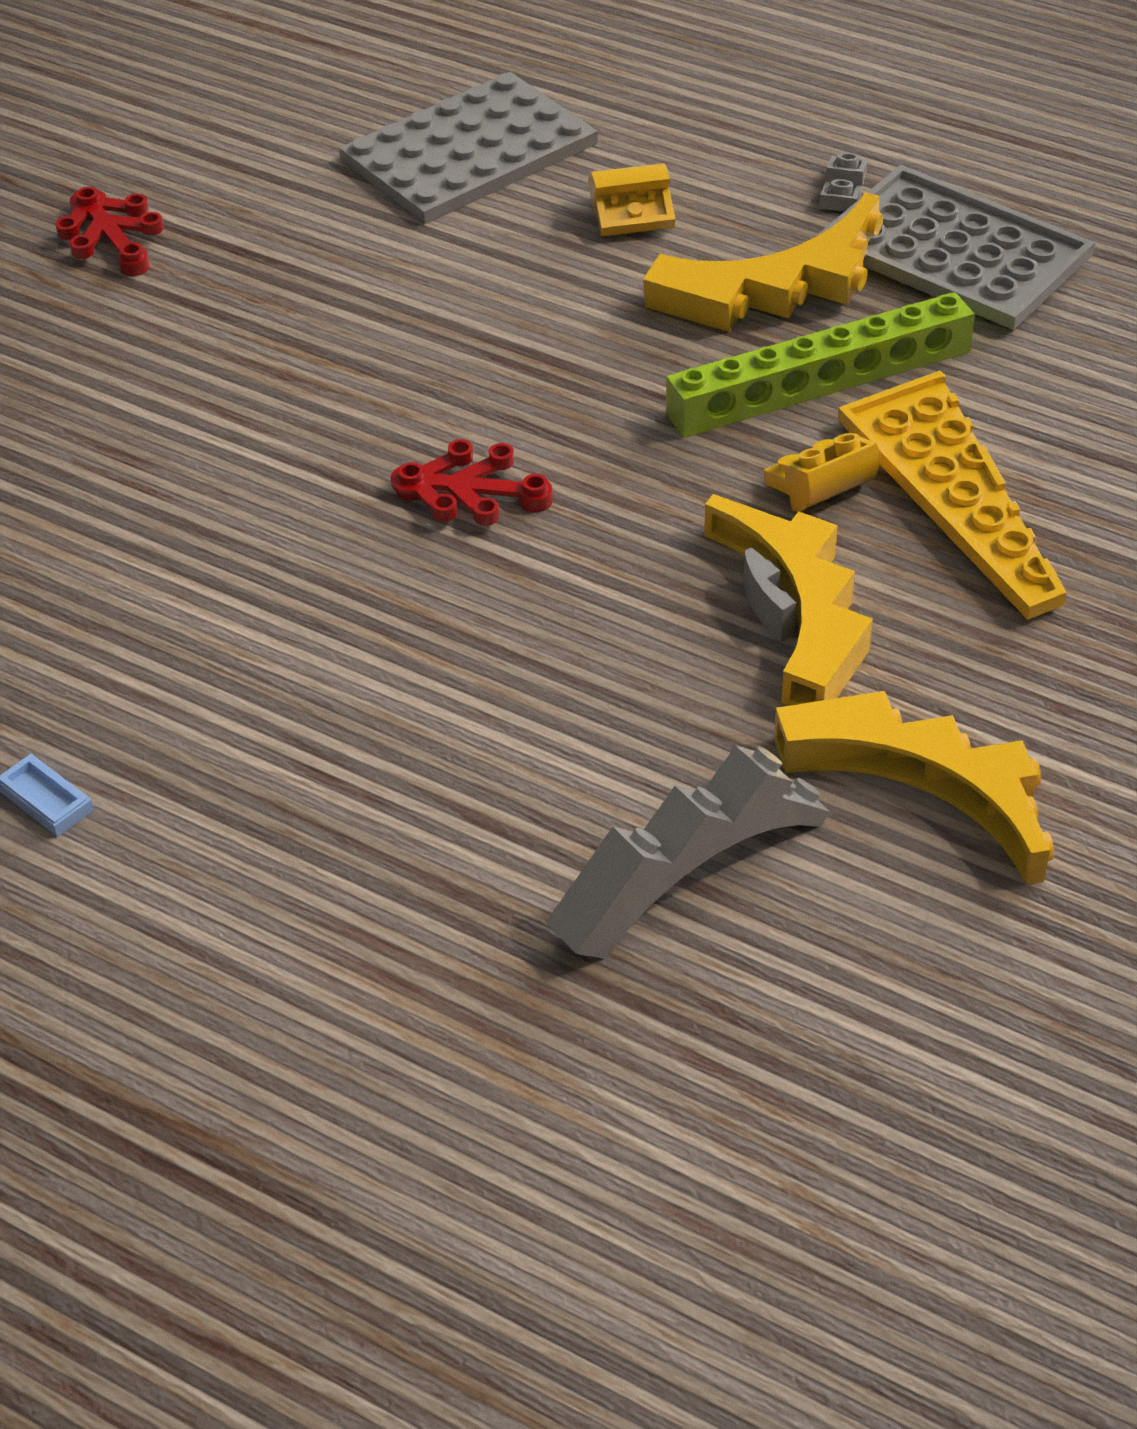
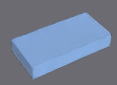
[0,754,94,837]

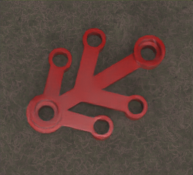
[55,187,164,277]
[390,439,553,526]

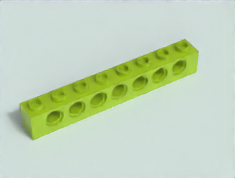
[666,292,975,438]

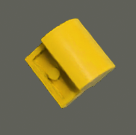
[588,163,676,237]
[763,433,879,512]

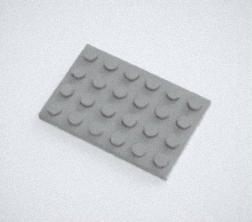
[339,72,598,224]
[818,164,1095,330]

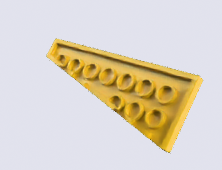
[838,370,1067,620]

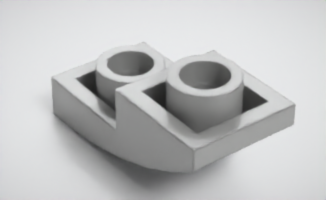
[819,153,868,212]
[743,547,796,642]

